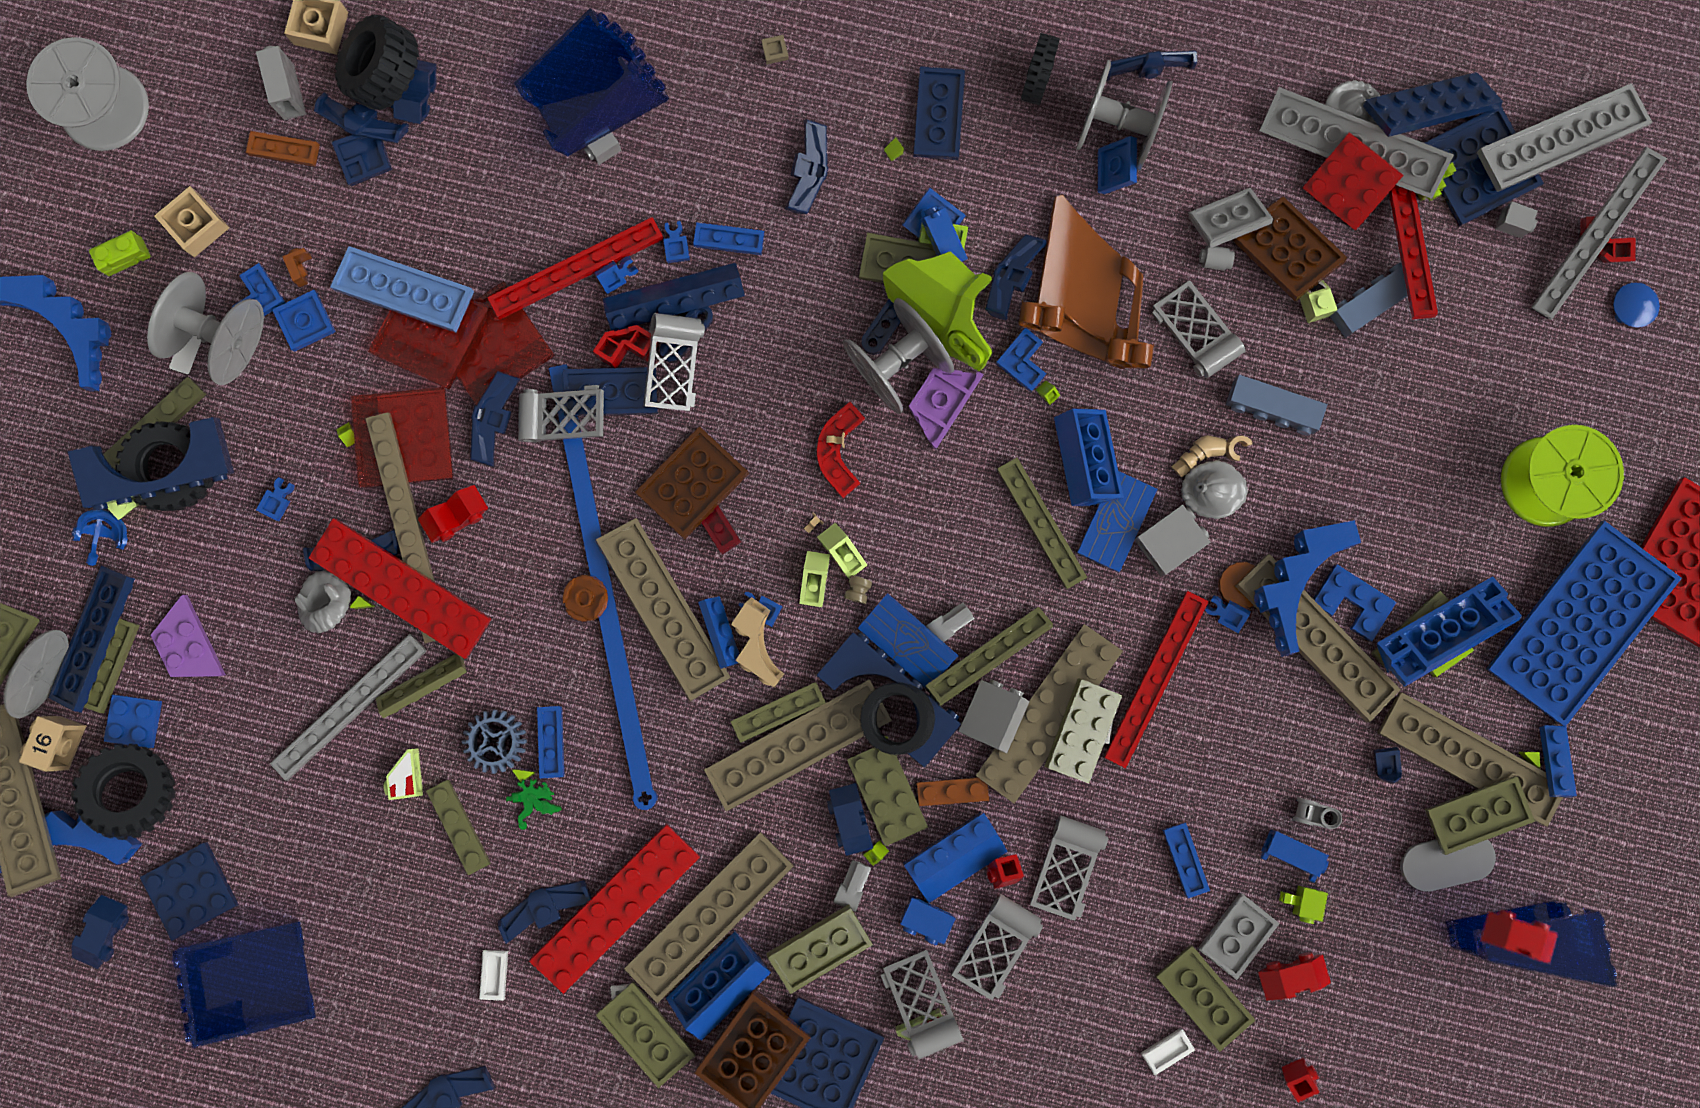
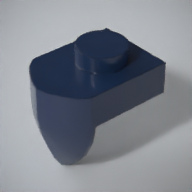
[1373,747,1402,784]

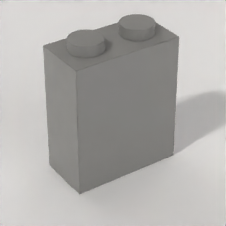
[256,46,306,120]
[1135,505,1211,577]
[959,679,1030,753]

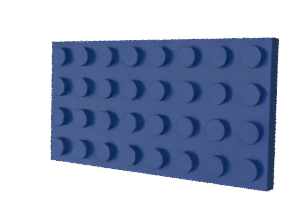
[1486,521,1682,727]

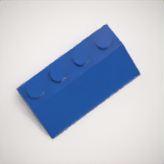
[1054,409,1124,506]
[903,811,1008,903]
[666,931,771,1040]

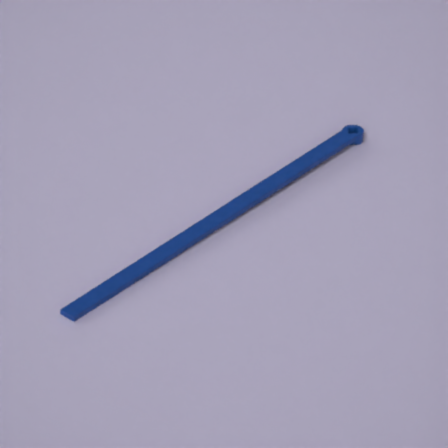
[549,364,658,810]

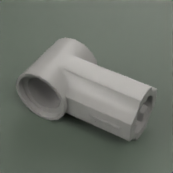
[926,603,974,642]
[833,860,871,912]

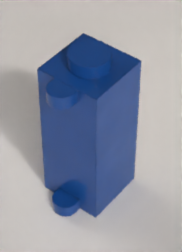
[920,205,968,262]
[1261,830,1329,883]

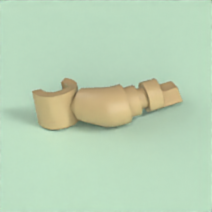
[1171,435,1252,477]

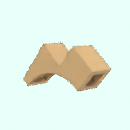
[731,597,784,687]

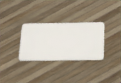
[169,336,201,374]

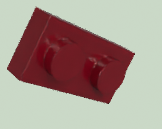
[701,505,742,555]

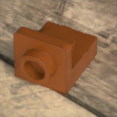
[282,248,312,287]

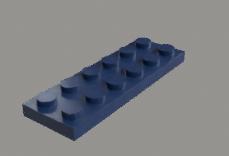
[1363,72,1503,137]
[48,566,135,713]

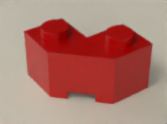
[1580,216,1636,263]
[593,325,660,368]
[418,485,488,543]
[1481,910,1558,963]
[1258,952,1331,1001]

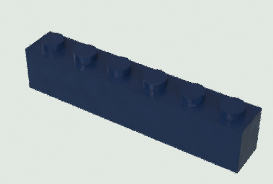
[603,263,745,331]

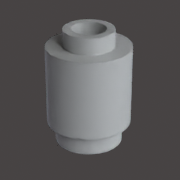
[1199,245,1235,271]

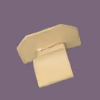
[827,432,845,448]
[804,513,824,533]

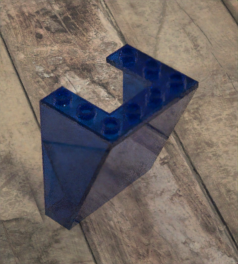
[514,8,670,157]
[1446,900,1617,988]
[172,920,316,1048]

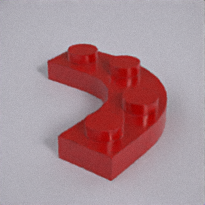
[817,402,865,499]

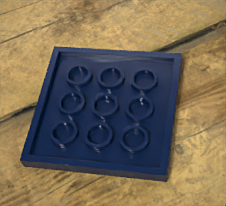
[1425,106,1544,227]
[770,996,885,1108]

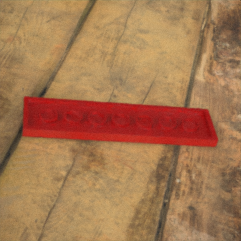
[309,518,492,659]
[529,823,700,994]

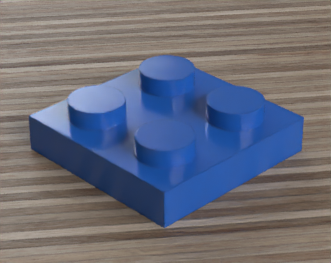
[1098,136,1137,194]
[272,290,336,352]
[103,695,162,748]

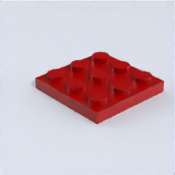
[1303,132,1404,231]

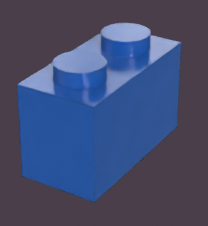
[900,895,956,946]

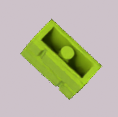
[89,230,151,276]

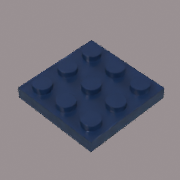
[140,842,239,941]

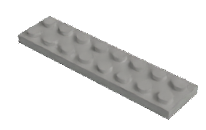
[1477,83,1653,192]
[1260,87,1454,199]

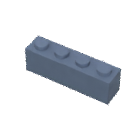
[1330,262,1408,338]
[1226,375,1328,435]

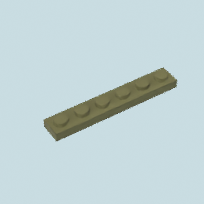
[103,377,207,474]
[997,458,1087,590]
[925,607,1053,706]

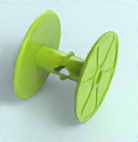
[1501,425,1624,527]

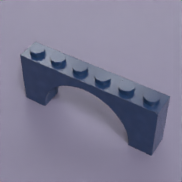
[67,417,234,511]
[817,632,961,768]

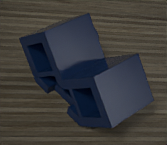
[391,60,436,124]
[827,783,873,856]
[71,895,129,969]

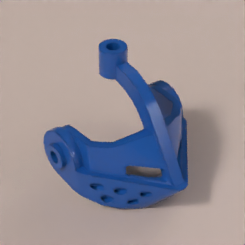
[71,510,128,566]

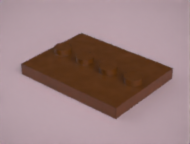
[1232,196,1348,301]
[635,426,749,540]

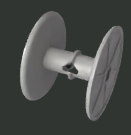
[26,37,149,151]
[1076,60,1173,171]
[147,272,264,385]
[843,298,954,414]
[4,630,69,718]

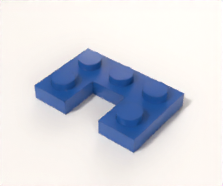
[1313,564,1396,642]

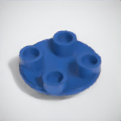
[1613,283,1660,327]

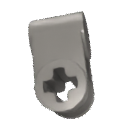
[1292,797,1342,829]

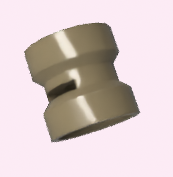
[844,575,872,604]

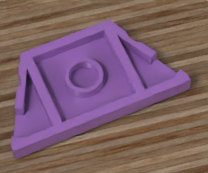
[909,368,984,450]
[151,595,226,677]

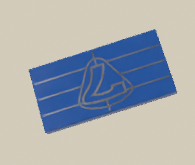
[1076,471,1157,573]
[858,594,958,688]

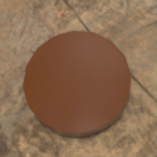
[1218,562,1255,608]
[562,575,608,622]

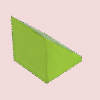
[884,137,904,161]
[1036,380,1060,405]
[336,422,360,448]
[350,596,375,609]
[1519,752,1540,769]
[512,769,536,782]
[864,840,889,866]

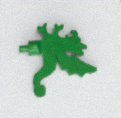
[506,779,562,830]

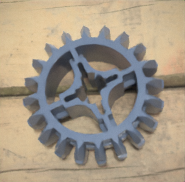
[462,710,527,774]

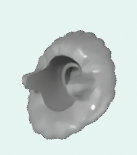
[1325,80,1380,125]
[1181,460,1248,519]
[295,570,351,633]

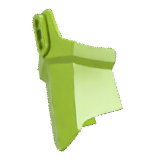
[883,251,992,371]

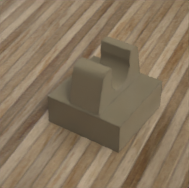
[761,35,789,64]

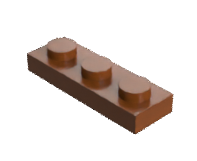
[246,131,320,167]
[917,778,989,806]

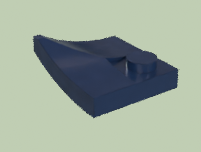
[332,135,393,186]

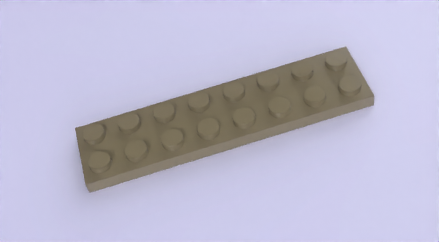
[595,518,731,702]
[1235,554,1401,723]
[976,624,1123,804]
[704,679,892,811]
[1377,692,1563,827]
[0,704,61,897]
[624,832,794,1003]

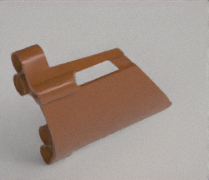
[1018,195,1154,369]

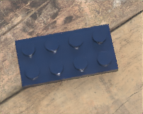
[913,66,965,160]
[563,367,658,417]

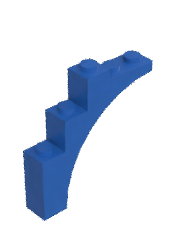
[0,275,111,392]
[1254,520,1361,657]
[0,810,142,873]

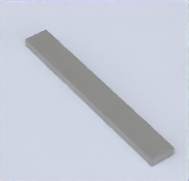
[1530,146,1667,320]
[270,634,427,781]

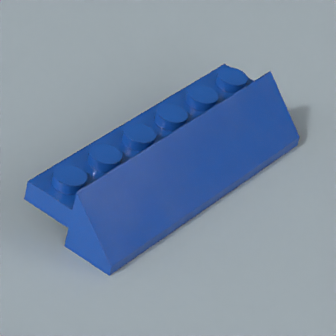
[1377,576,1522,687]

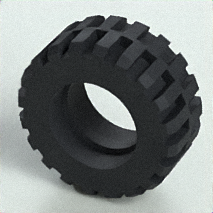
[335,14,419,110]
[115,421,214,511]
[71,743,176,840]

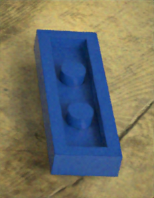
[693,222,765,255]
[698,596,739,669]
[537,706,565,778]
[1539,725,1577,798]
[1162,822,1210,898]

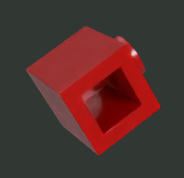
[987,854,1024,889]
[1282,1058,1320,1102]

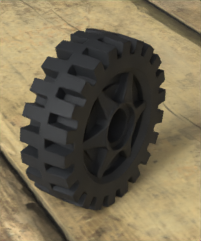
[1020,33,1061,105]

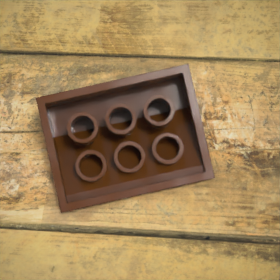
[694,989,811,1108]

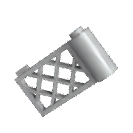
[1151,280,1245,378]
[643,313,705,411]
[518,385,604,443]
[1030,815,1108,921]
[951,894,1043,1000]
[881,950,964,1059]

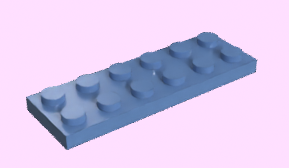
[330,246,474,333]

